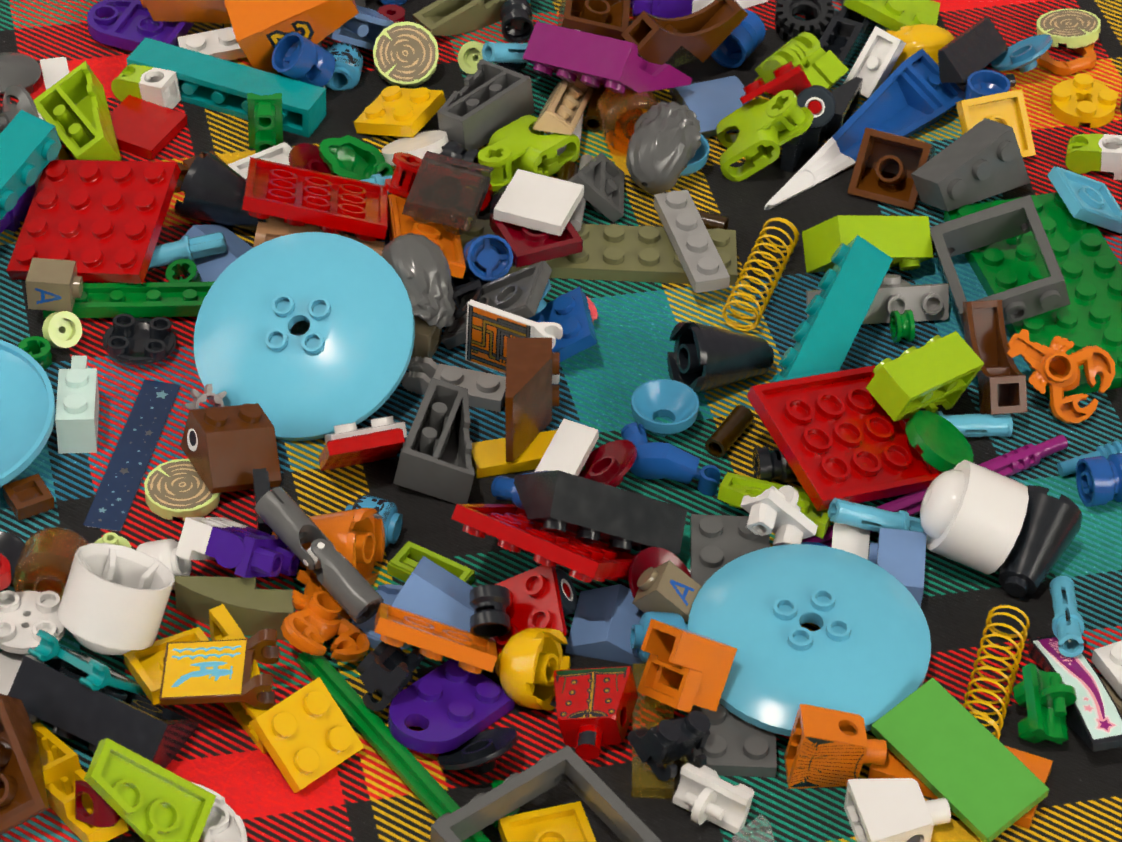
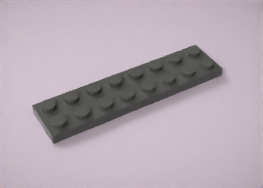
[690,514,777,778]

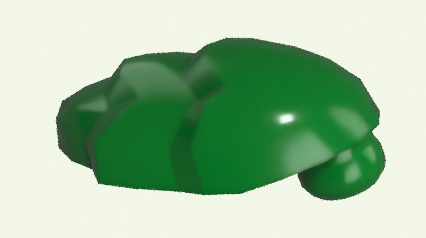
[318,135,393,180]

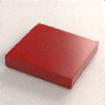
[110,95,188,160]
[318,428,405,471]

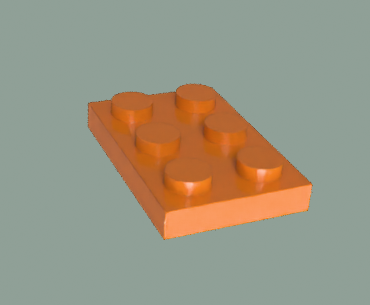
[374,602,498,674]

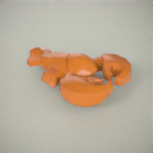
[1006,329,1115,424]
[281,569,370,663]

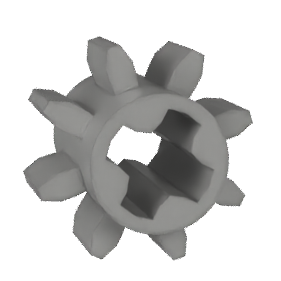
[182,384,227,410]

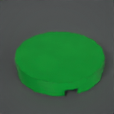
[905,410,974,472]

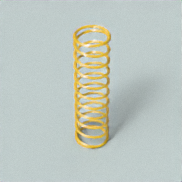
[722,217,799,331]
[962,605,1030,740]

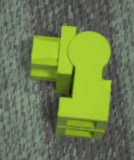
[754,32,849,95]

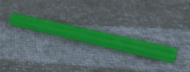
[297,652,491,842]

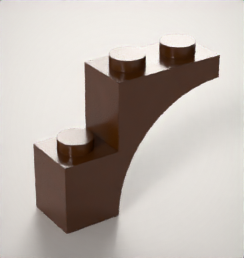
[621,0,749,65]
[963,300,1028,415]

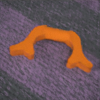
[1037,42,1097,76]

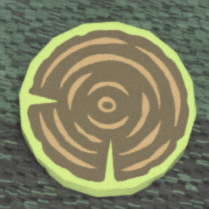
[1037,9,1101,49]
[373,21,439,88]
[144,459,221,521]

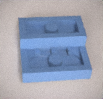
[673,76,752,138]

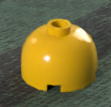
[495,628,571,711]

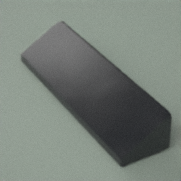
[938,17,1008,83]

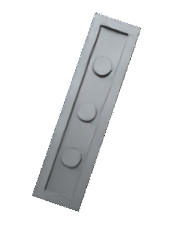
[654,190,730,293]

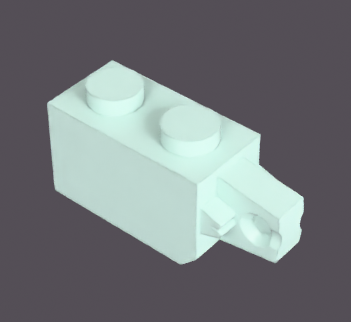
[55,355,99,454]

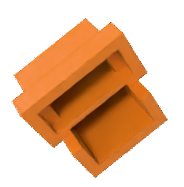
[637,618,737,713]

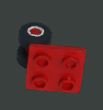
[739,61,836,128]
[490,565,578,656]

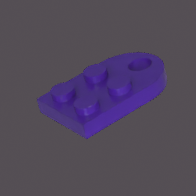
[87,0,194,51]
[388,659,515,754]

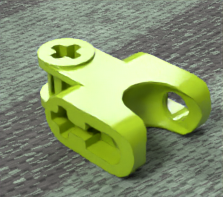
[716,90,814,182]
[477,115,580,192]

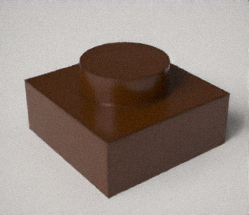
[2,473,55,521]

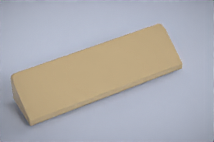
[532,78,593,135]

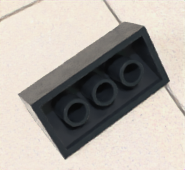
[514,470,687,555]
[8,655,199,768]

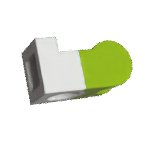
[111,64,181,109]
[1065,133,1122,180]

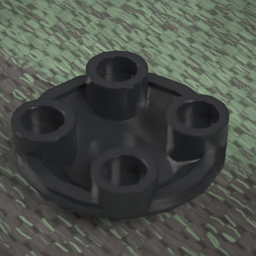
[103,314,176,365]

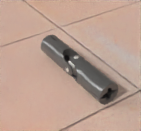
[255,487,384,624]

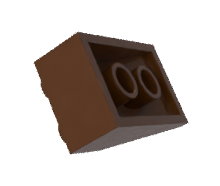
[505,338,560,462]
[0,694,49,835]

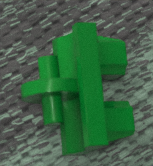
[247,93,283,153]
[1013,663,1077,744]

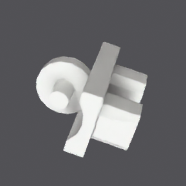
[740,485,818,546]
[672,763,754,835]

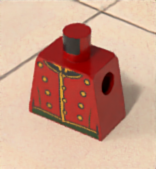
[553,666,638,760]

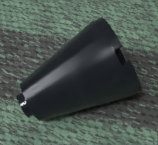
[175,150,267,232]
[667,321,774,394]
[998,485,1083,597]

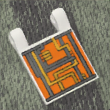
[465,299,563,384]

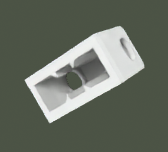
[844,778,951,842]

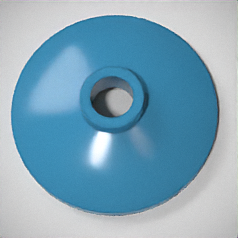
[991,34,1053,73]

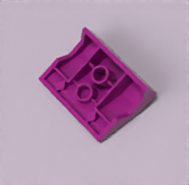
[522,21,692,94]

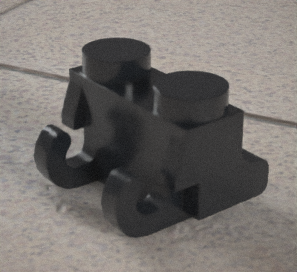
[355,641,425,711]
[627,711,711,781]

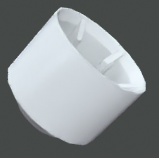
[920,460,1029,575]
[57,543,175,655]

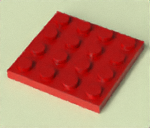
[242,157,388,241]
[6,160,181,284]
[747,365,943,511]
[451,504,636,583]

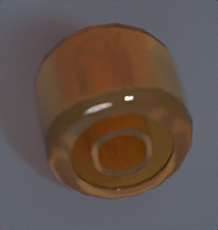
[596,89,659,154]
[13,527,89,602]

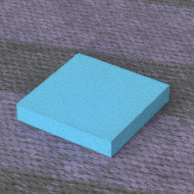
[1047,166,1122,234]

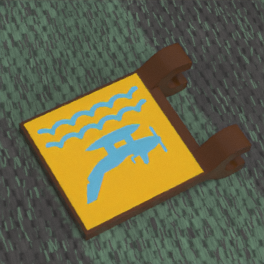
[159,629,280,710]

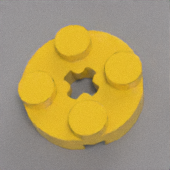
[1050,73,1118,128]

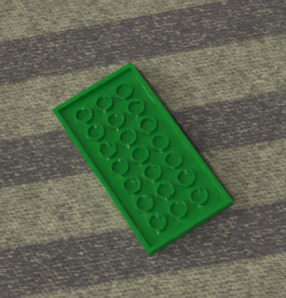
[944,192,1122,400]

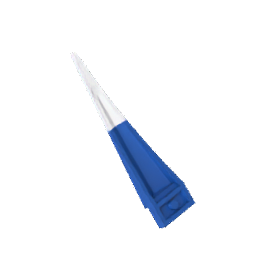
[764,49,965,210]

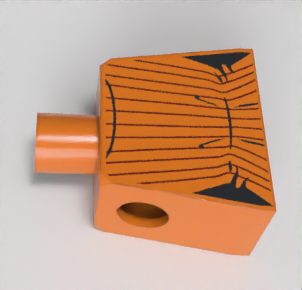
[784,704,887,789]

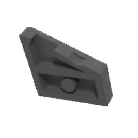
[568,153,625,223]

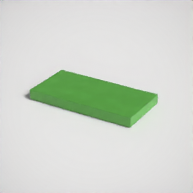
[871,677,1049,842]

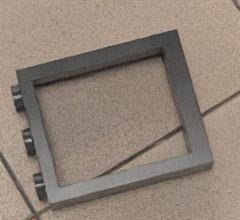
[930,195,1070,330]

